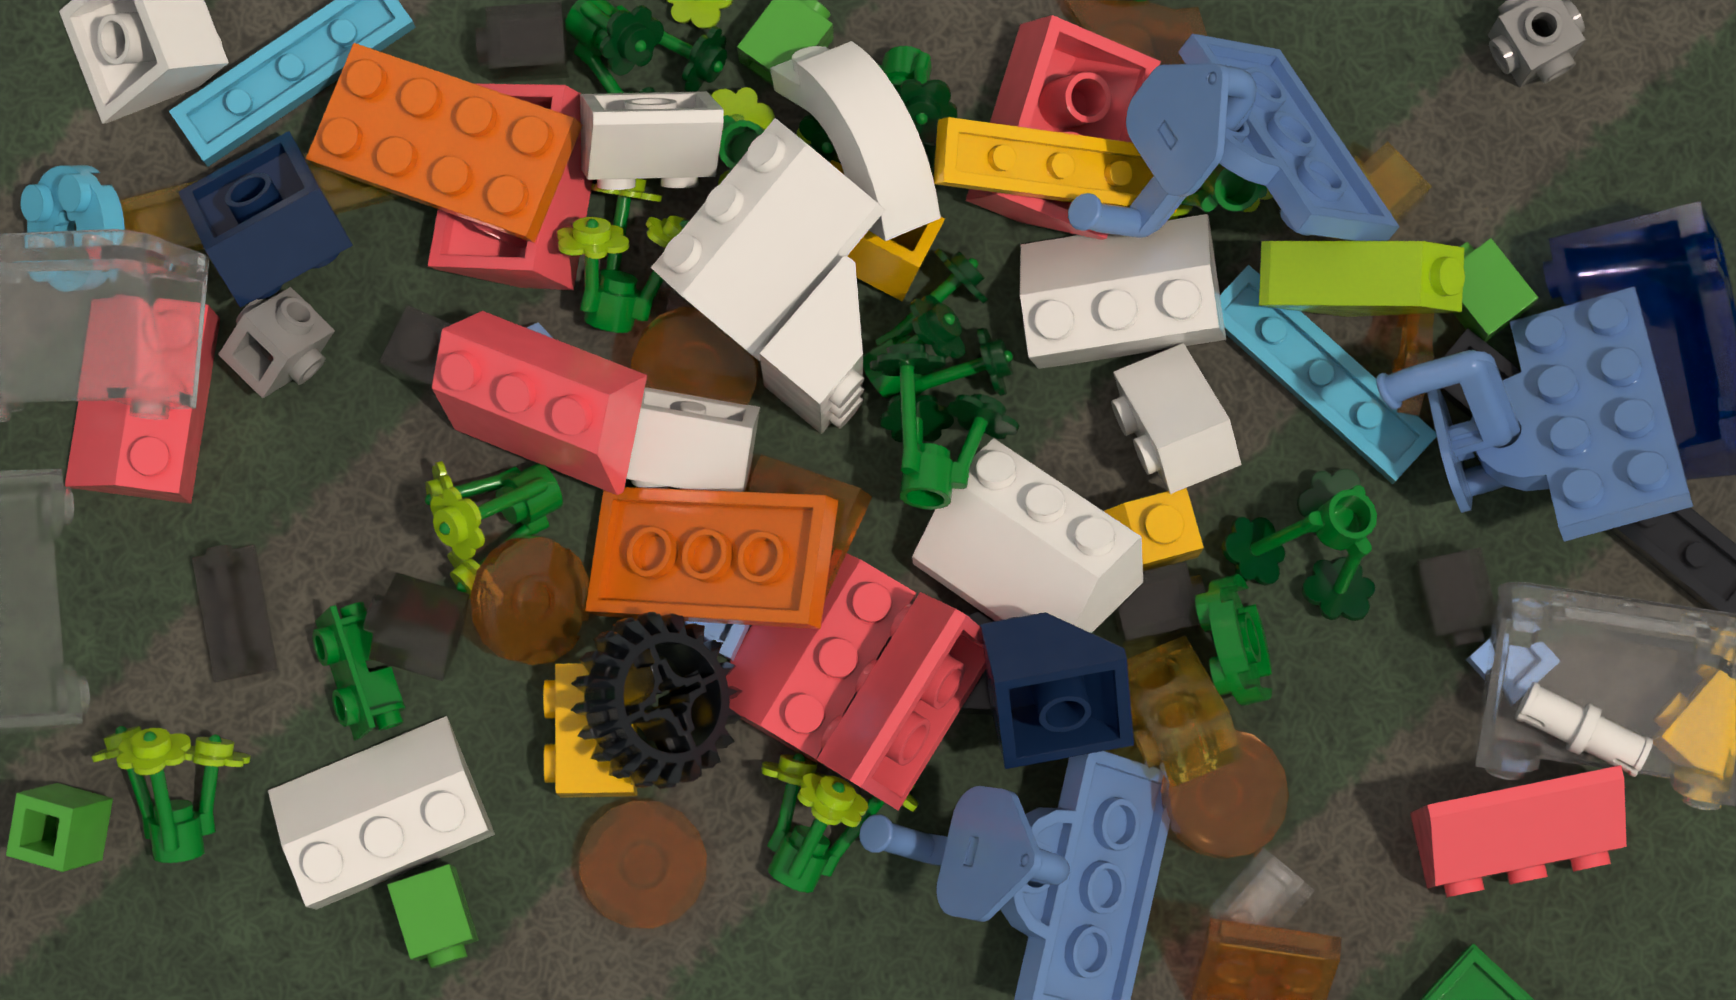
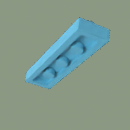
[169,0,416,167]
[1220,265,1437,484]

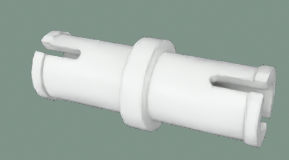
[1515,682,1653,777]

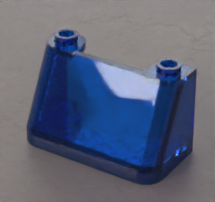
[1543,201,1736,480]

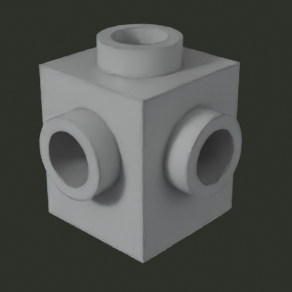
[1488,0,1586,88]
[218,287,335,398]

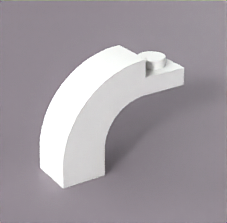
[770,41,941,241]

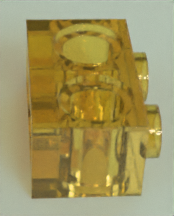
[1127,635,1243,788]

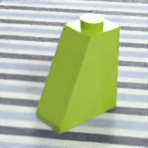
[1259,241,1465,317]

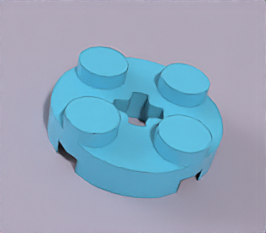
[21,165,125,293]

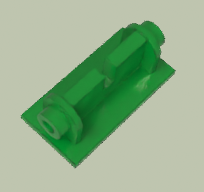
[312,602,406,741]

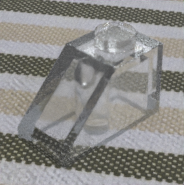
[1203,847,1315,956]

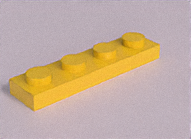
[933,117,1177,213]

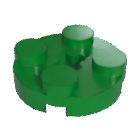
[1195,574,1272,706]

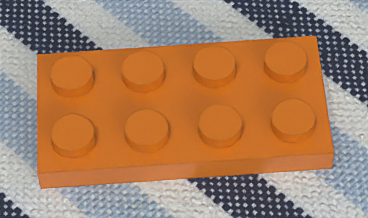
[306,43,583,243]
[585,487,838,629]

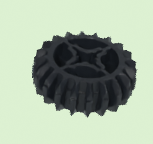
[571,612,742,789]

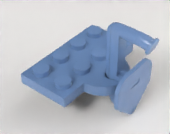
[1068,33,1400,241]
[1376,286,1693,541]
[859,751,1180,1000]

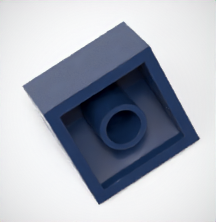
[178,131,353,308]
[981,612,1134,769]

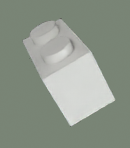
[1111,343,1242,494]
[626,386,760,492]

